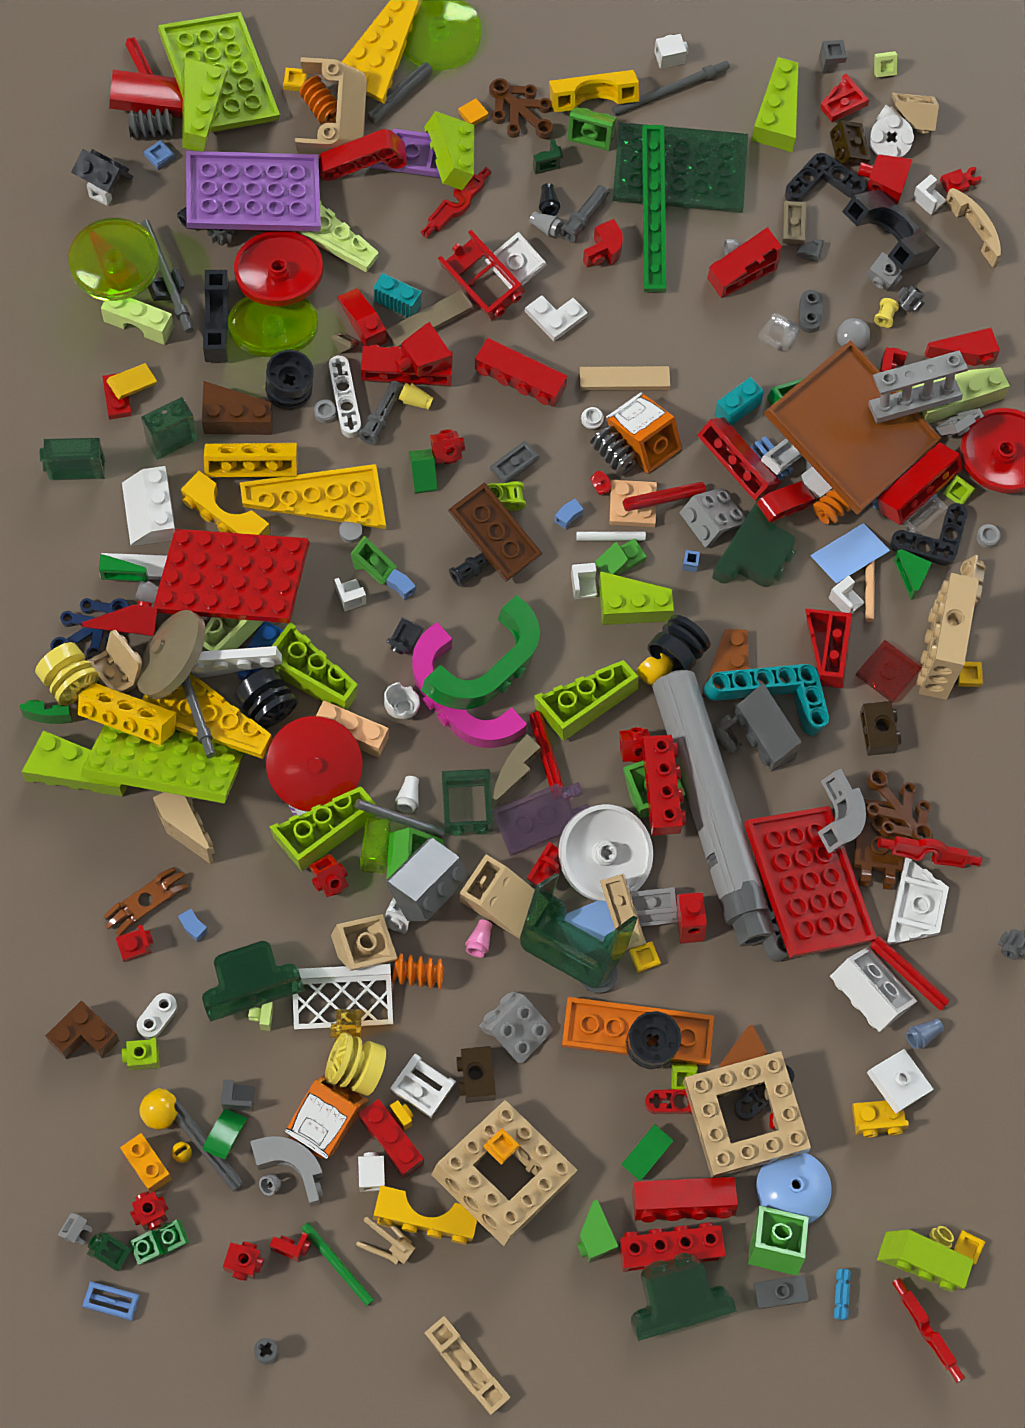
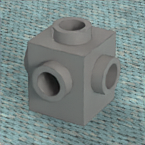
[866,252,903,291]

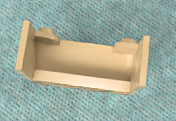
[295,57,367,155]

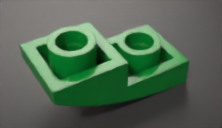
[20,700,73,724]
[202,1109,247,1159]
[621,1124,674,1181]
[129,1219,190,1265]

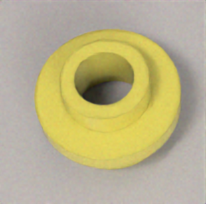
[929,1226,954,1248]

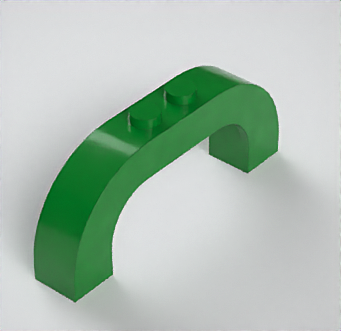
[421,595,540,710]

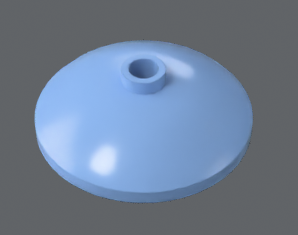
[756,1153,832,1224]

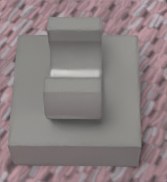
[57,1213,92,1244]

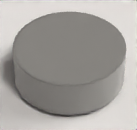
[314,400,337,423]
[339,521,363,543]
[976,524,1001,548]

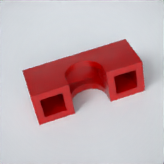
[358,1098,424,1179]

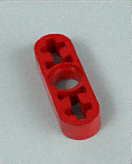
[645,1089,692,1114]

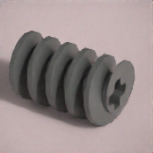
[128,108,174,139]
[590,425,637,476]

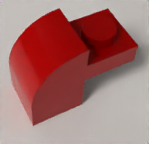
[583,219,623,268]

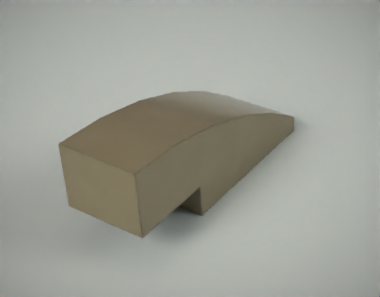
[492,734,541,808]

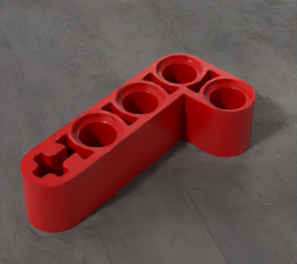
[318,129,407,181]

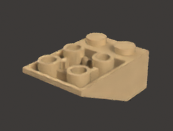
[153,792,215,864]
[459,854,547,940]

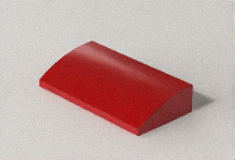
[109,69,183,118]

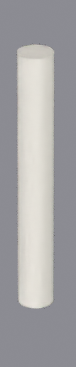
[576,531,646,541]

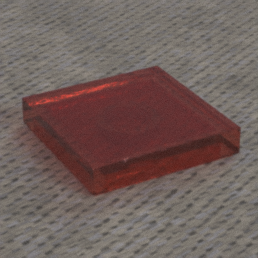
[856,640,922,703]

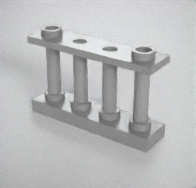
[868,350,968,424]

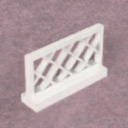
[291,964,393,1030]

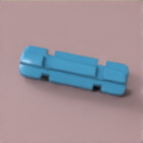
[834,1269,851,1320]

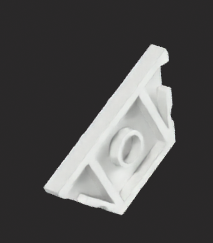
[887,857,949,945]

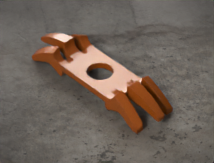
[104,867,189,937]

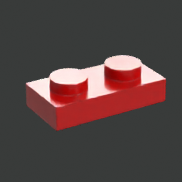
[102,373,132,420]

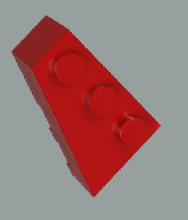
[707,227,782,298]
[805,608,852,688]

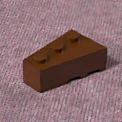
[202,381,273,435]

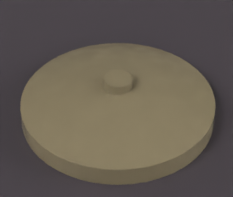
[137,610,205,699]

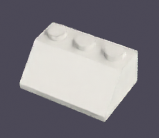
[122,466,175,546]
[830,947,917,1032]

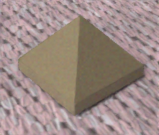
[331,332,359,354]

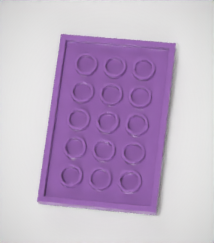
[186,151,321,231]

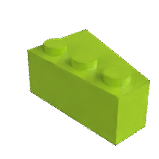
[599,571,674,625]

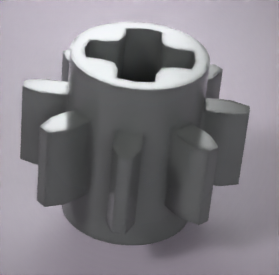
[207,229,235,246]
[897,285,925,313]
[998,929,1025,960]

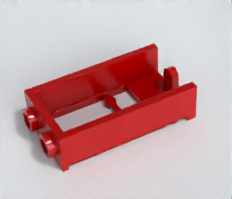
[438,230,525,321]

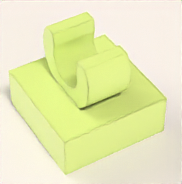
[874,51,898,77]
[248,1000,274,1031]

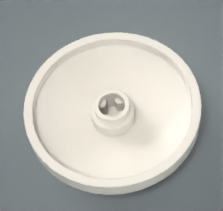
[559,804,653,902]

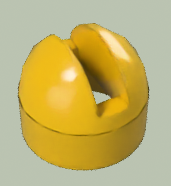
[171,1142,192,1163]

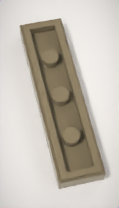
[386,289,473,347]

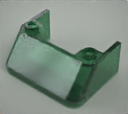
[520,873,637,988]

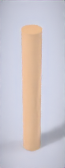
[865,560,875,622]

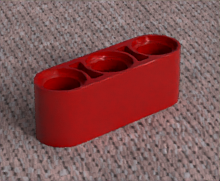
[756,481,816,523]

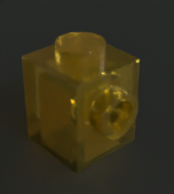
[330,1009,361,1042]

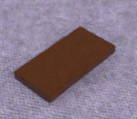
[448,482,543,582]

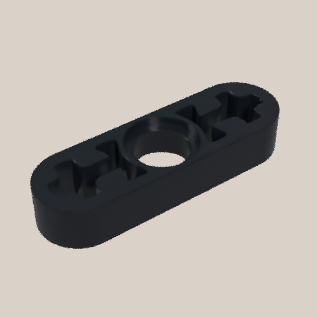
[734,1065,795,1121]

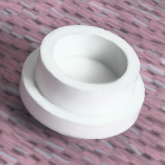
[581,407,604,429]

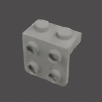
[679,488,747,548]
[479,991,552,1063]

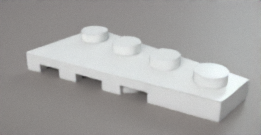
[191,646,282,678]

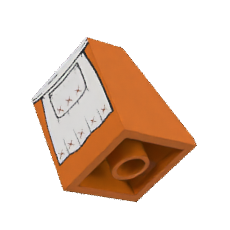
[606,392,683,474]
[285,1075,369,1159]

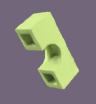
[101,290,174,345]

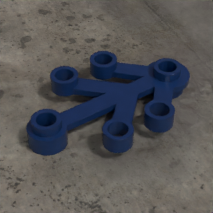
[50,598,130,659]

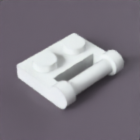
[390,1054,457,1118]

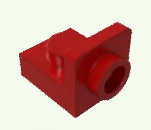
[880,347,908,372]
[116,924,154,962]
[269,1232,311,1262]

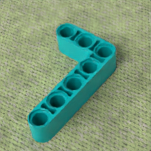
[703,664,829,736]

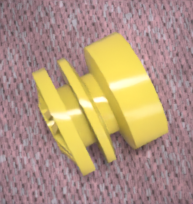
[35,642,100,705]
[325,1033,386,1096]

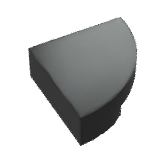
[797,239,824,262]

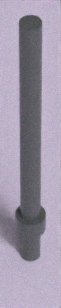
[612,60,730,115]
[141,220,193,333]
[182,675,216,758]

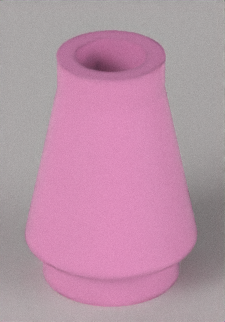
[465,919,493,958]

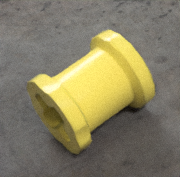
[874,298,899,328]

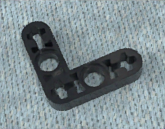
[785,153,866,202]
[890,503,967,566]

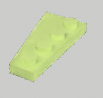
[292,201,379,273]

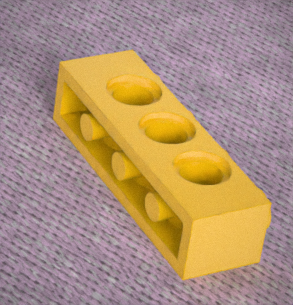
[203,443,298,477]
[78,683,177,745]

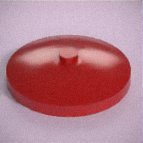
[234,230,323,306]
[960,408,1025,493]
[266,716,363,812]

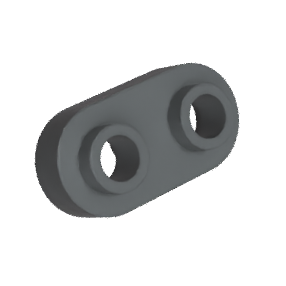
[799,290,823,333]

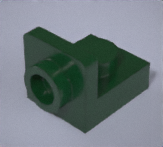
[533,139,563,174]
[87,1232,132,1272]

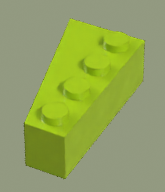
[182,57,227,151]
[751,57,798,153]
[264,621,358,710]
[534,660,638,741]
[22,730,128,797]
[269,786,377,872]

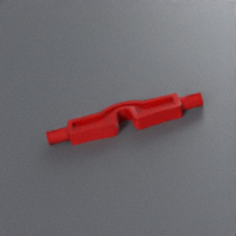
[421,167,492,238]
[877,836,982,868]
[892,1278,966,1384]

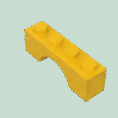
[549,70,639,112]
[181,471,270,535]
[373,1185,477,1245]

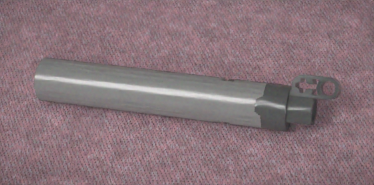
[652,670,788,962]

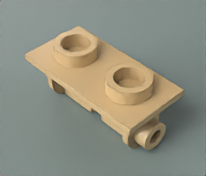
[960,555,985,605]

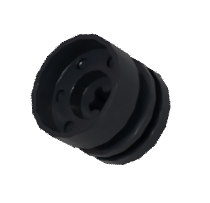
[265,350,314,410]
[647,614,710,672]
[234,667,298,729]
[625,1011,681,1070]

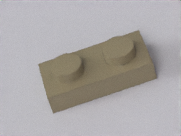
[782,201,806,245]

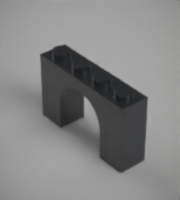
[842,189,940,271]

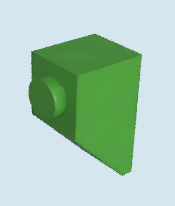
[577,1199,618,1262]

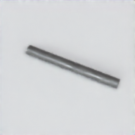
[355,799,445,838]

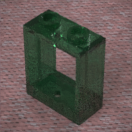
[141,397,198,460]
[39,438,105,480]
[442,769,493,836]

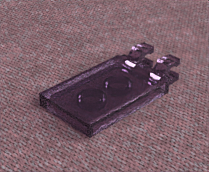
[492,782,589,856]

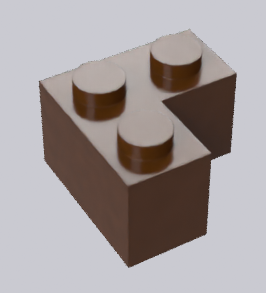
[45,1000,120,1060]

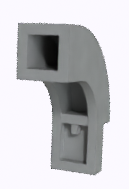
[818,769,866,853]
[250,1136,323,1207]

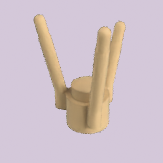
[356,1217,416,1264]

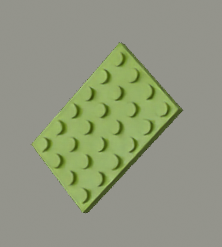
[158,12,280,132]
[81,725,246,803]

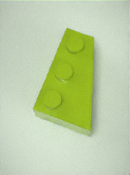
[424,111,474,190]
[877,1229,974,1292]

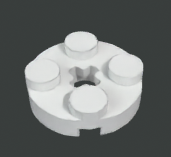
[870,115,914,157]

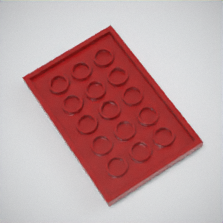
[153,529,310,623]
[743,806,877,958]

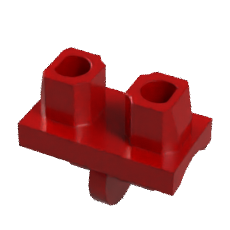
[527,842,561,891]

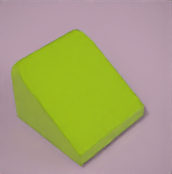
[943,475,977,505]
[671,1061,698,1089]

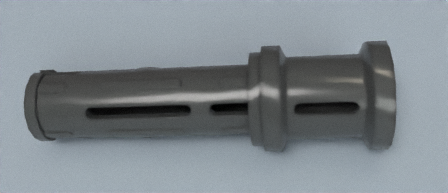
[559,185,609,242]
[358,381,403,445]

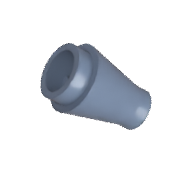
[906,1018,944,1049]

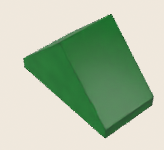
[409,449,437,494]
[894,549,932,600]

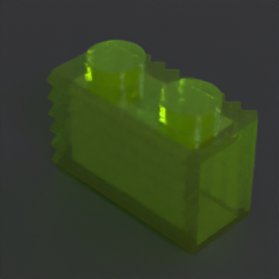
[360,817,390,874]

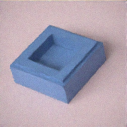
[144,140,175,170]

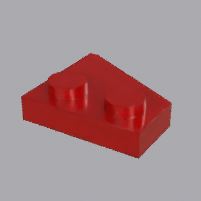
[820,74,869,123]

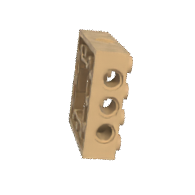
[916,573,979,700]
[683,1051,811,1178]
[431,1100,578,1246]

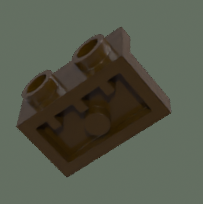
[830,120,871,166]

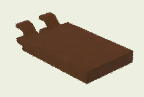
[853,799,905,890]

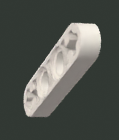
[329,356,361,438]

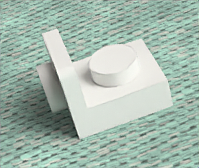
[385,897,410,934]

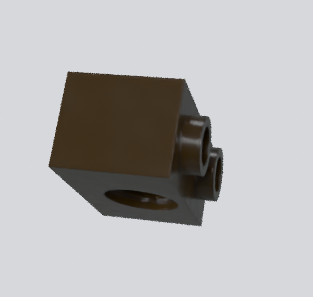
[860,701,901,756]
[456,1046,496,1103]

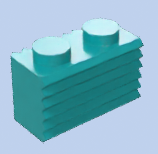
[373,273,422,318]
[715,377,764,426]

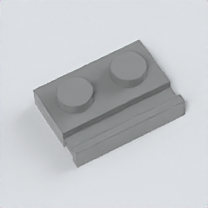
[934,408,984,437]
[630,887,678,927]

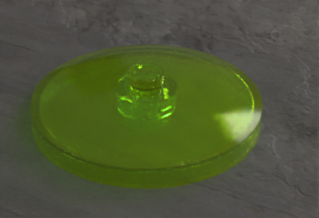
[403,0,482,70]
[68,218,159,301]
[228,297,318,357]

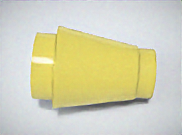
[399,383,434,410]

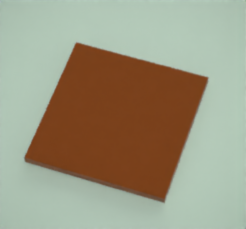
[763,340,942,514]

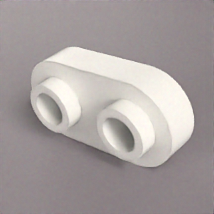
[137,993,178,1039]

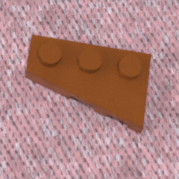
[702,629,749,697]

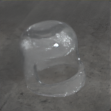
[758,312,799,352]

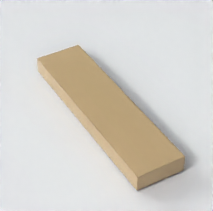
[579,366,670,391]

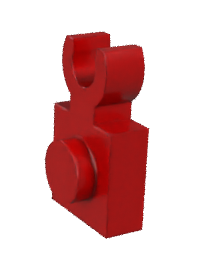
[940,167,982,195]

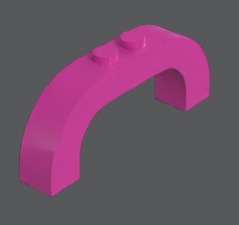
[412,622,527,748]

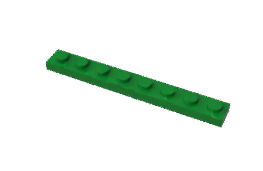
[642,125,666,292]

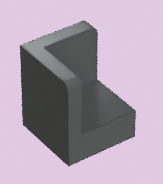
[819,40,847,73]
[221,1080,255,1112]

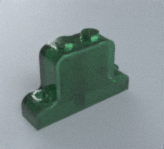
[712,498,797,587]
[202,941,305,1022]
[631,1253,737,1341]

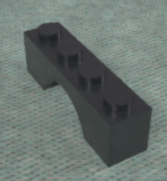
[203,270,229,362]

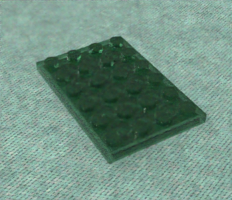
[612,122,748,213]

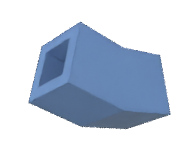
[554,498,583,530]
[682,550,700,572]
[387,569,416,600]
[178,909,208,942]

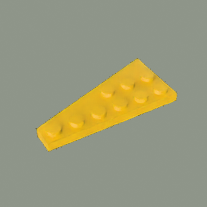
[342,0,422,104]
[240,464,386,529]
[142,673,273,759]

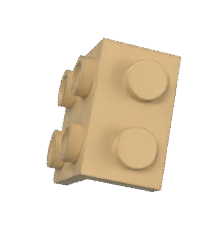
[87,630,142,694]

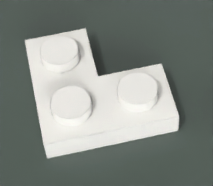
[525,295,588,342]

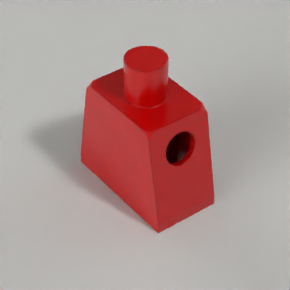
[857,154,912,205]
[395,322,452,377]
[676,892,707,944]

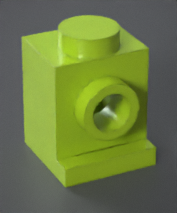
[122,1038,159,1071]

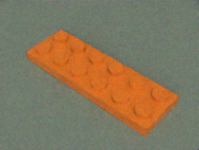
[562,997,714,1066]

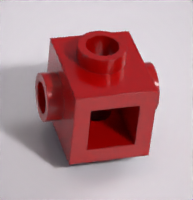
[430,429,465,464]
[619,727,650,763]
[309,854,349,898]
[130,1191,169,1231]
[223,1242,264,1281]

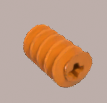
[299,75,337,125]
[813,489,851,525]
[392,953,445,991]

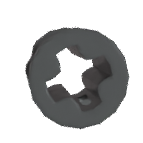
[254,1338,279,1365]

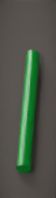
[301,1222,374,1307]

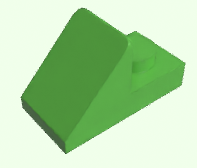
[350,536,397,584]
[595,538,647,576]

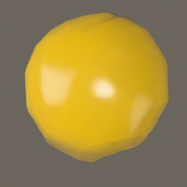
[636,653,674,686]
[139,1088,178,1130]

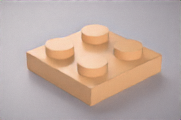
[609,480,657,527]

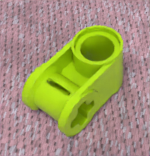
[487,481,526,511]

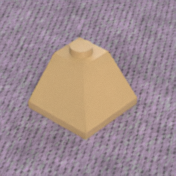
[892,93,939,133]
[331,914,397,971]

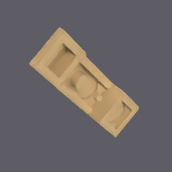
[946,188,1001,268]
[424,1316,511,1415]

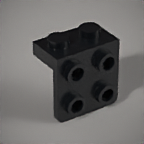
[71,149,134,194]

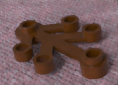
[489,78,553,139]
[866,769,933,840]

